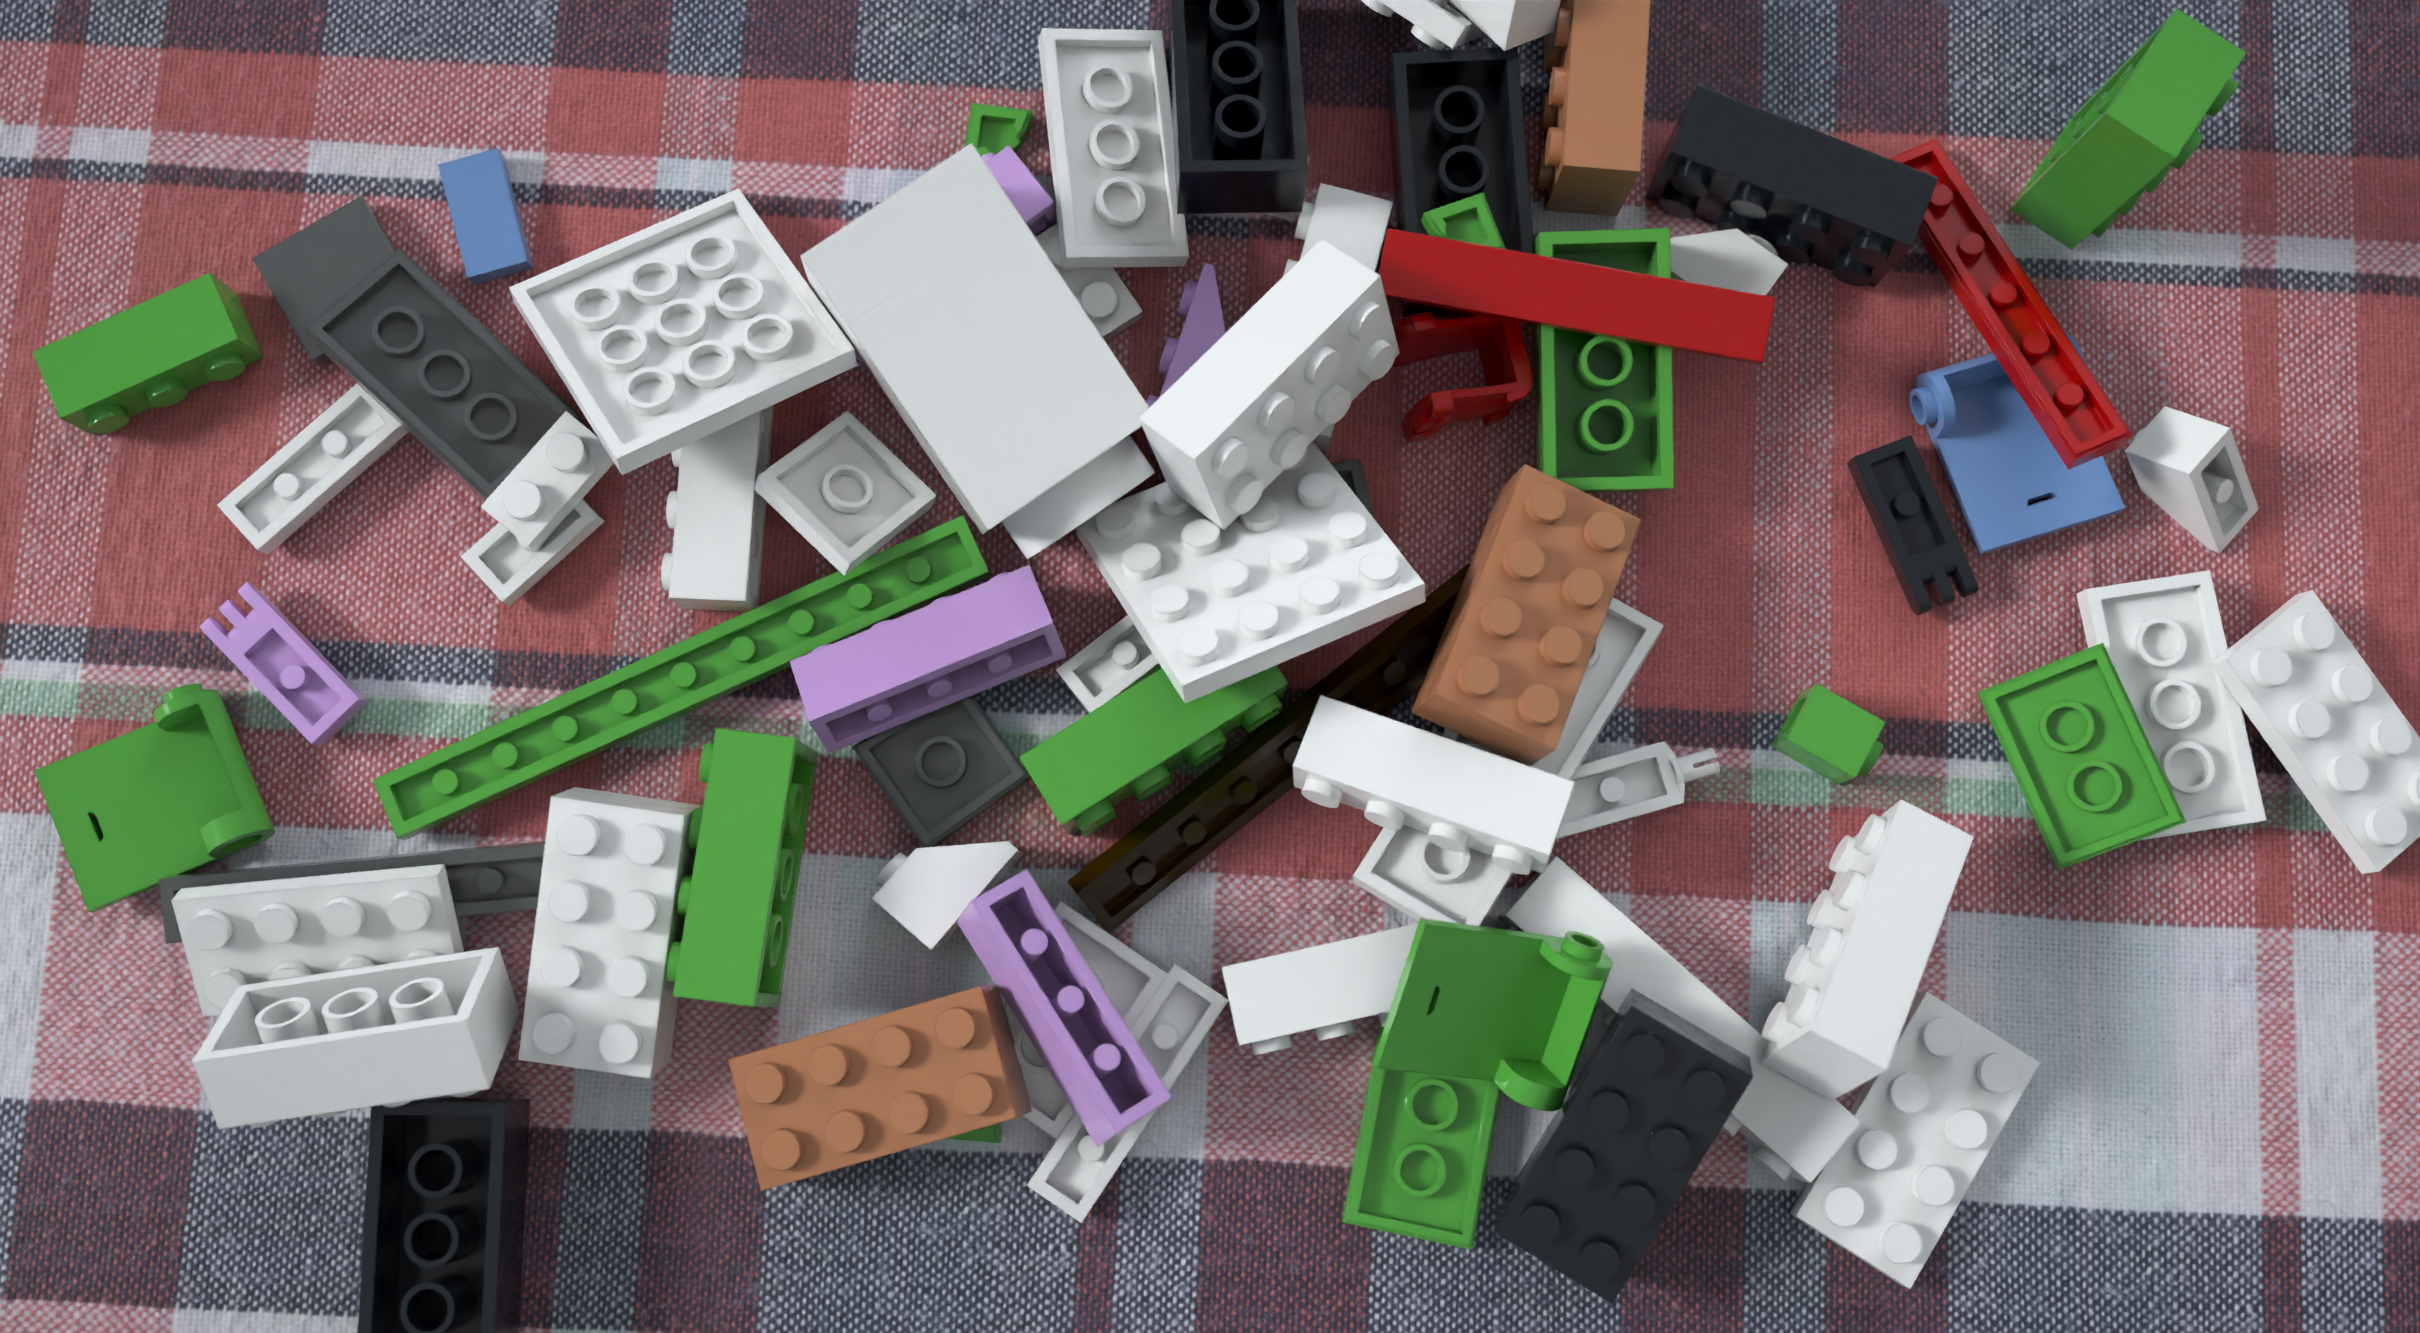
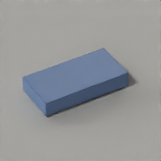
[438,148,534,285]

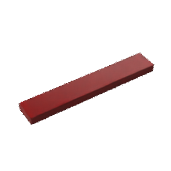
[1889,138,2132,470]
[1379,228,1776,365]

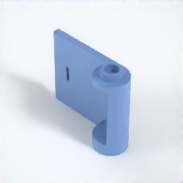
[1909,331,2126,555]

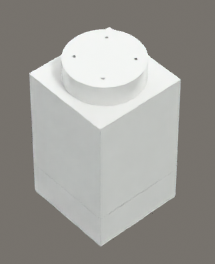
[801,143,1155,559]

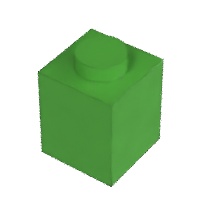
[1771,684,1886,785]

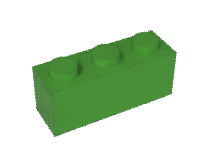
[32,273,264,434]

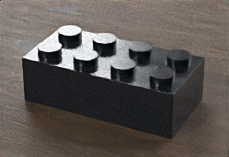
[1167,0,1309,214]
[1386,46,1534,317]
[1646,84,1938,287]
[1494,988,1753,1304]
[357,1098,530,1333]

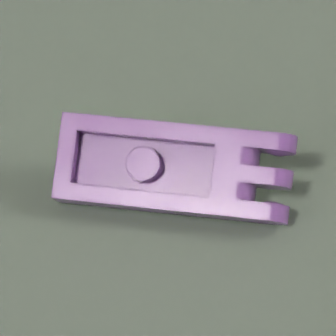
[199,581,368,747]

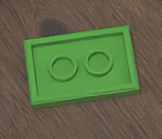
[1978,643,2186,870]
[1341,1027,1502,1250]

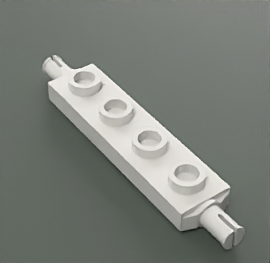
[1556,741,1720,840]

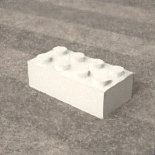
[1139,238,1400,530]
[518,787,703,1079]
[1760,799,1974,1100]
[192,947,520,1129]

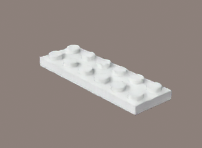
[1353,598,1664,926]

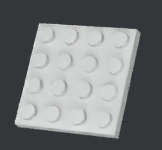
[509,188,857,475]
[1076,441,1425,704]

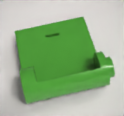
[34,684,275,913]
[1373,918,1613,1111]

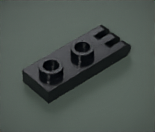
[1847,435,1978,616]

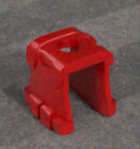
[1392,312,1533,443]

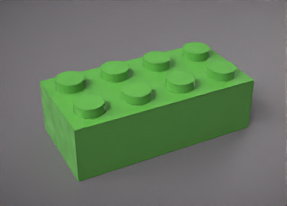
[2010,9,2246,250]
[1533,228,1674,493]
[1019,665,1288,837]
[667,728,818,1007]

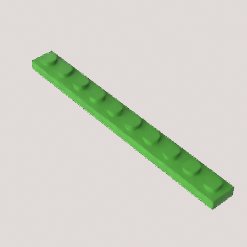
[373,515,991,840]

